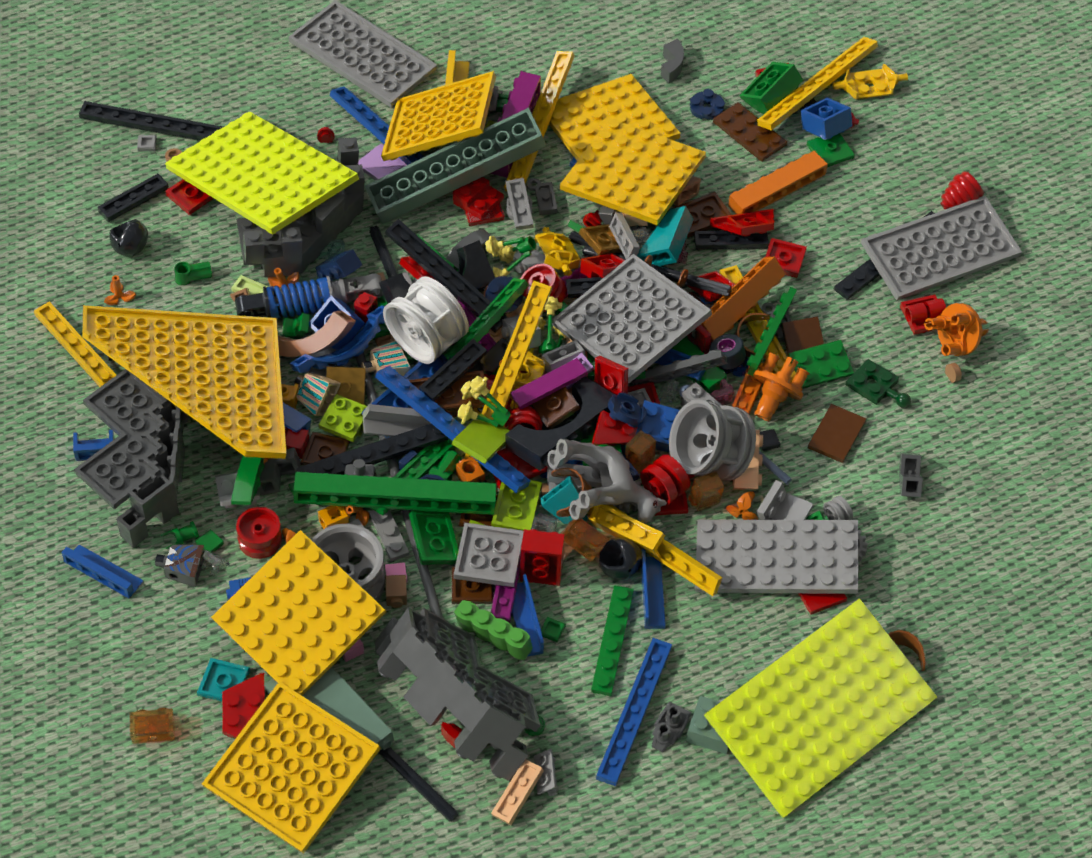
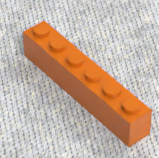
[728,151,827,214]
[701,256,786,342]

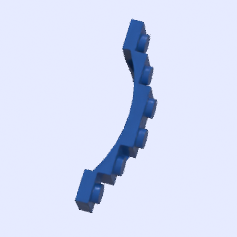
[290,305,385,373]

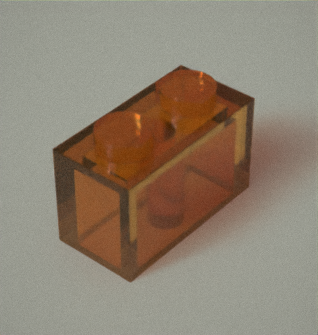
[625,430,656,474]
[689,471,724,511]
[563,519,609,562]
[130,708,175,744]

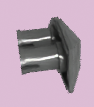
[651,701,692,752]

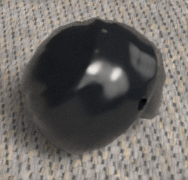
[109,219,148,257]
[599,537,642,580]

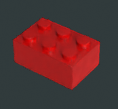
[520,529,565,586]

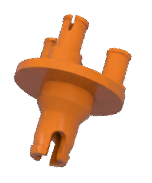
[924,303,989,356]
[753,352,809,422]

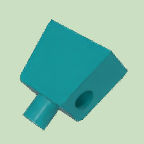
[541,476,588,526]

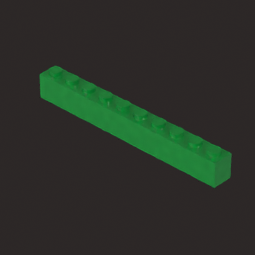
[294,472,496,515]

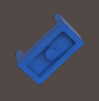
[73,430,115,461]

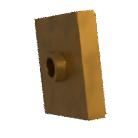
[579,224,622,255]
[326,367,366,405]

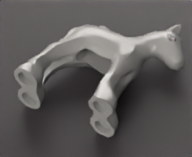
[547,439,667,524]

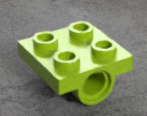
[318,394,367,442]

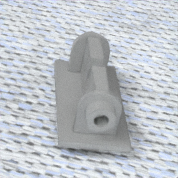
[534,749,559,796]

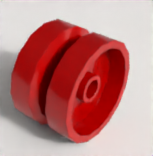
[520,263,567,312]
[640,455,690,506]
[236,507,282,559]

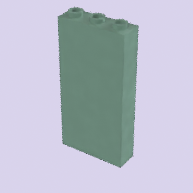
[264,667,394,761]

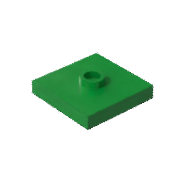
[806,133,855,167]

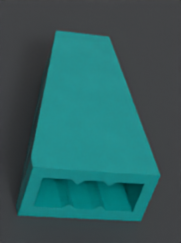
[637,206,694,266]

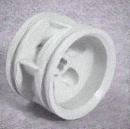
[383,276,469,364]

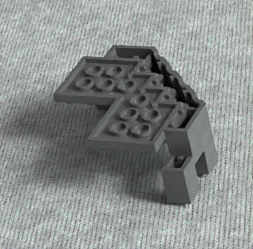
[236,137,365,278]
[74,369,188,548]
[374,607,541,781]

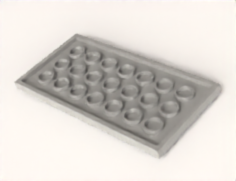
[289,0,437,107]
[861,196,1022,301]
[695,520,858,594]

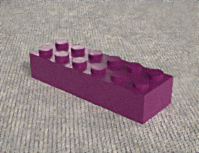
[490,71,541,178]

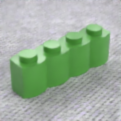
[454,600,533,660]

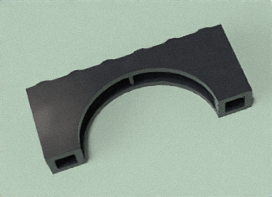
[379,240,495,303]
[505,376,613,471]

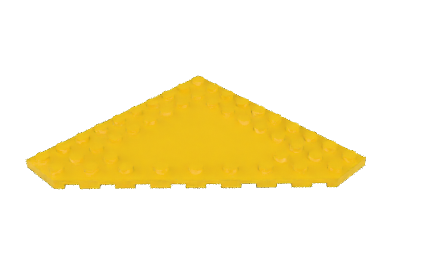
[82,305,286,459]

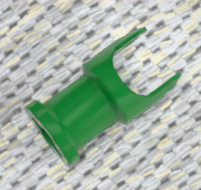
[161,521,199,549]

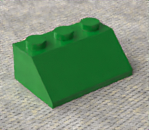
[739,62,804,114]

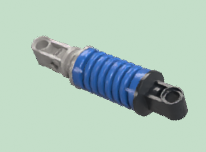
[235,274,384,320]

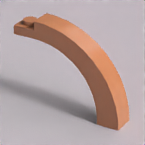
[278,310,356,357]

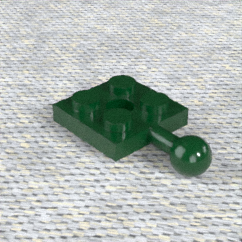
[845,359,911,408]

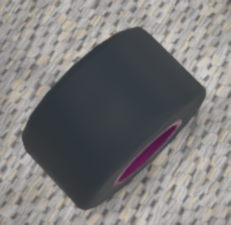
[710,334,746,370]

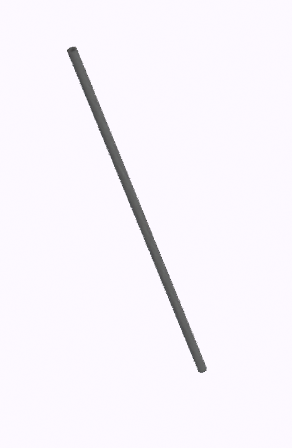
[346,304,444,619]

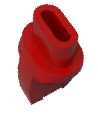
[583,210,602,227]

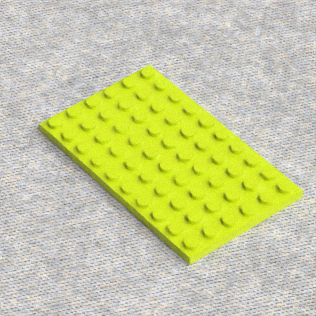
[165,111,359,235]
[704,598,937,818]

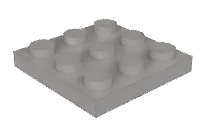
[454,523,524,587]

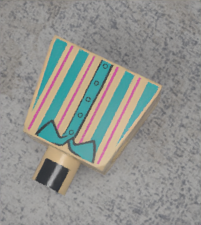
[362,340,410,381]
[294,373,341,416]

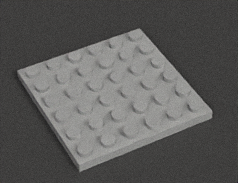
[552,254,712,384]

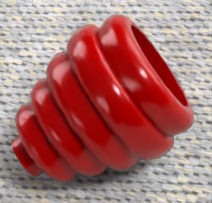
[940,171,984,210]
[504,405,543,430]

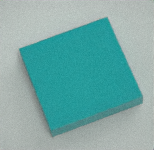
[197,658,250,701]

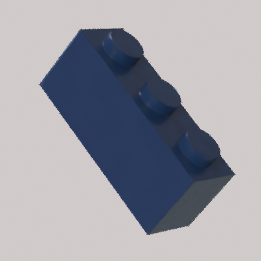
[315,249,363,281]

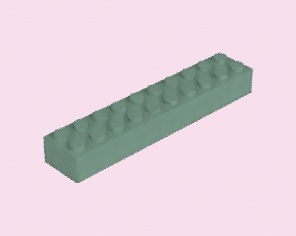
[365,108,546,224]

